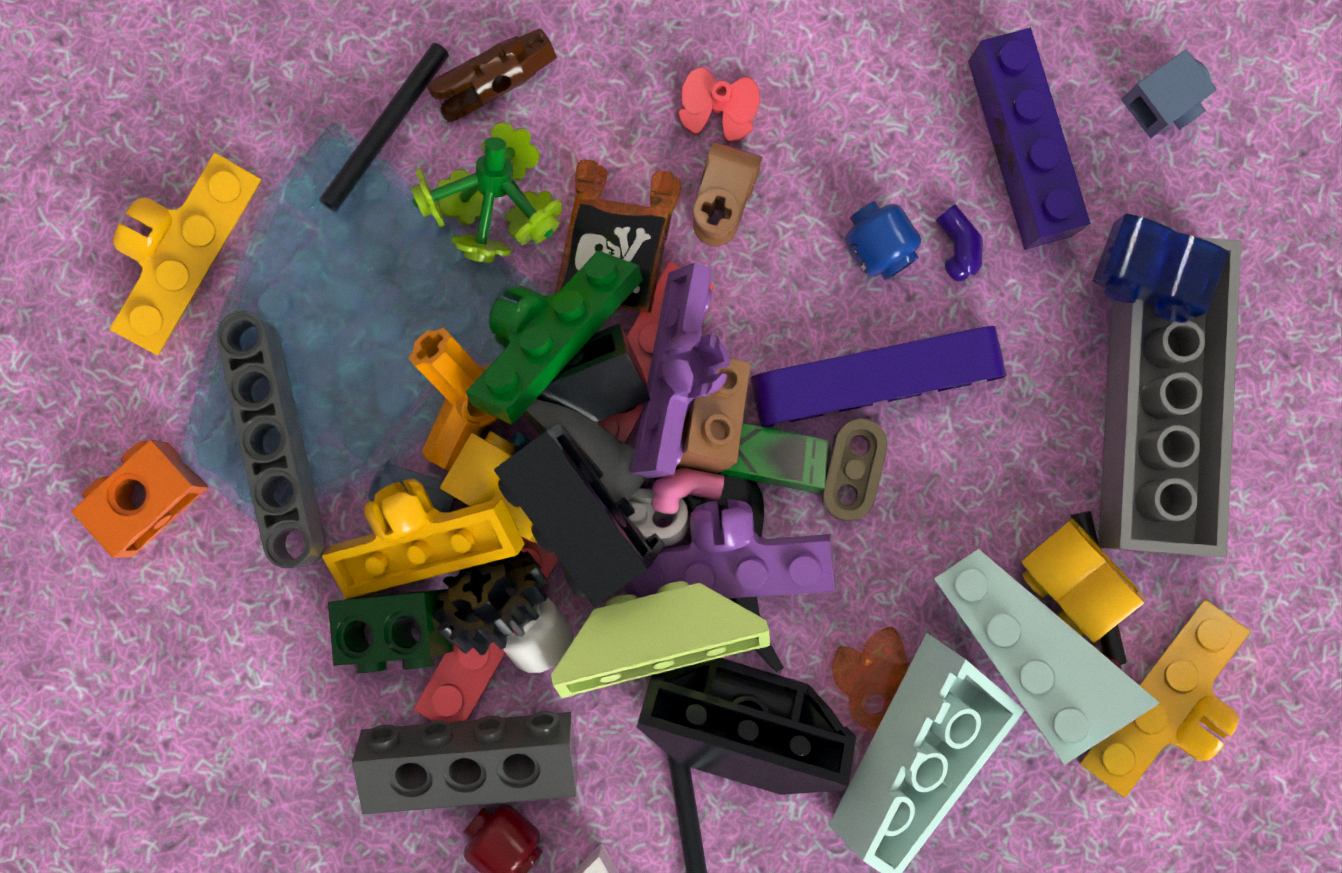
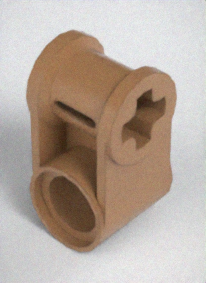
[693,142,763,247]

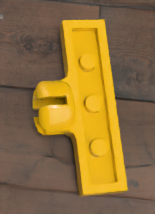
[109,152,262,356]
[322,478,525,599]
[1080,599,1251,798]

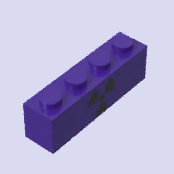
[968,27,1091,250]

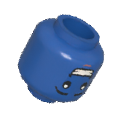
[845,201,921,280]

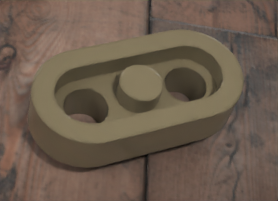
[821,419,887,521]

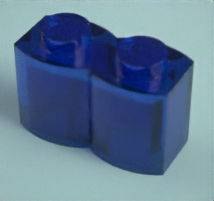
[1092,213,1229,323]

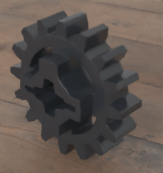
[432,550,548,655]

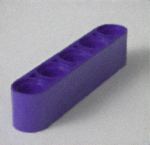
[750,326,1007,428]

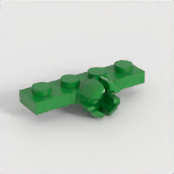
[466,250,643,425]

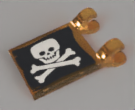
[555,159,682,313]

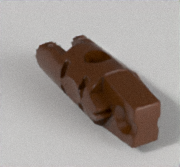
[427,28,557,123]

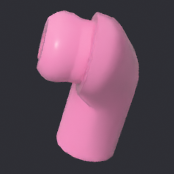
[651,468,724,514]

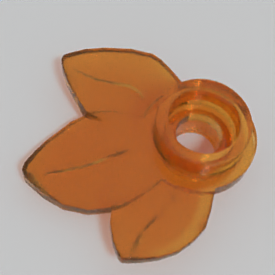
[832,626,911,730]

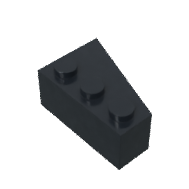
[493,423,665,607]

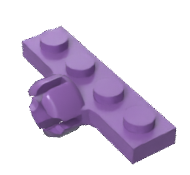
[630,263,730,478]
[625,499,836,599]

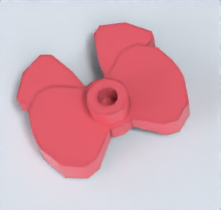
[678,67,760,143]

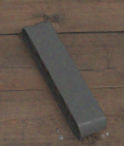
[217,311,326,568]

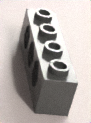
[352,711,577,815]

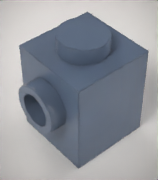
[1121,49,1217,139]

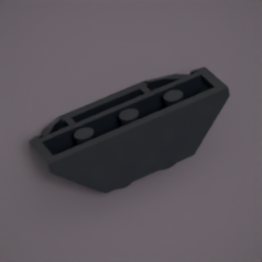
[636,658,856,795]

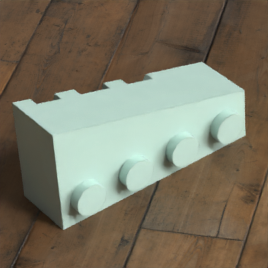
[828,633,1025,873]

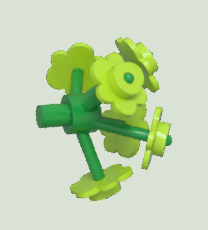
[411,122,563,263]

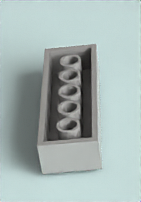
[1099,232,1242,557]

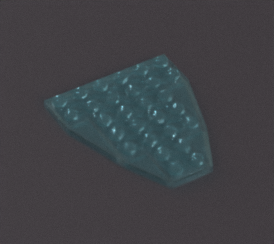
[180,122,548,524]

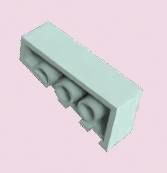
[934,549,1160,765]

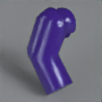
[936,204,983,282]

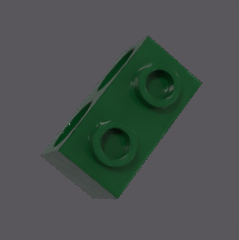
[328,589,453,674]

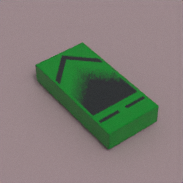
[720,423,829,494]

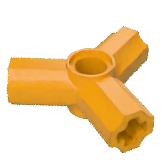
[408,327,498,471]

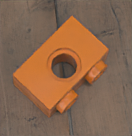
[71,439,209,558]

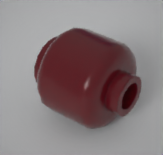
[463,804,543,873]

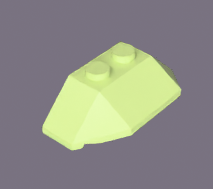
[551,581,770,698]

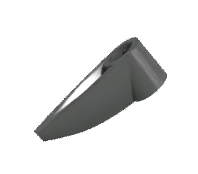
[523,399,647,502]

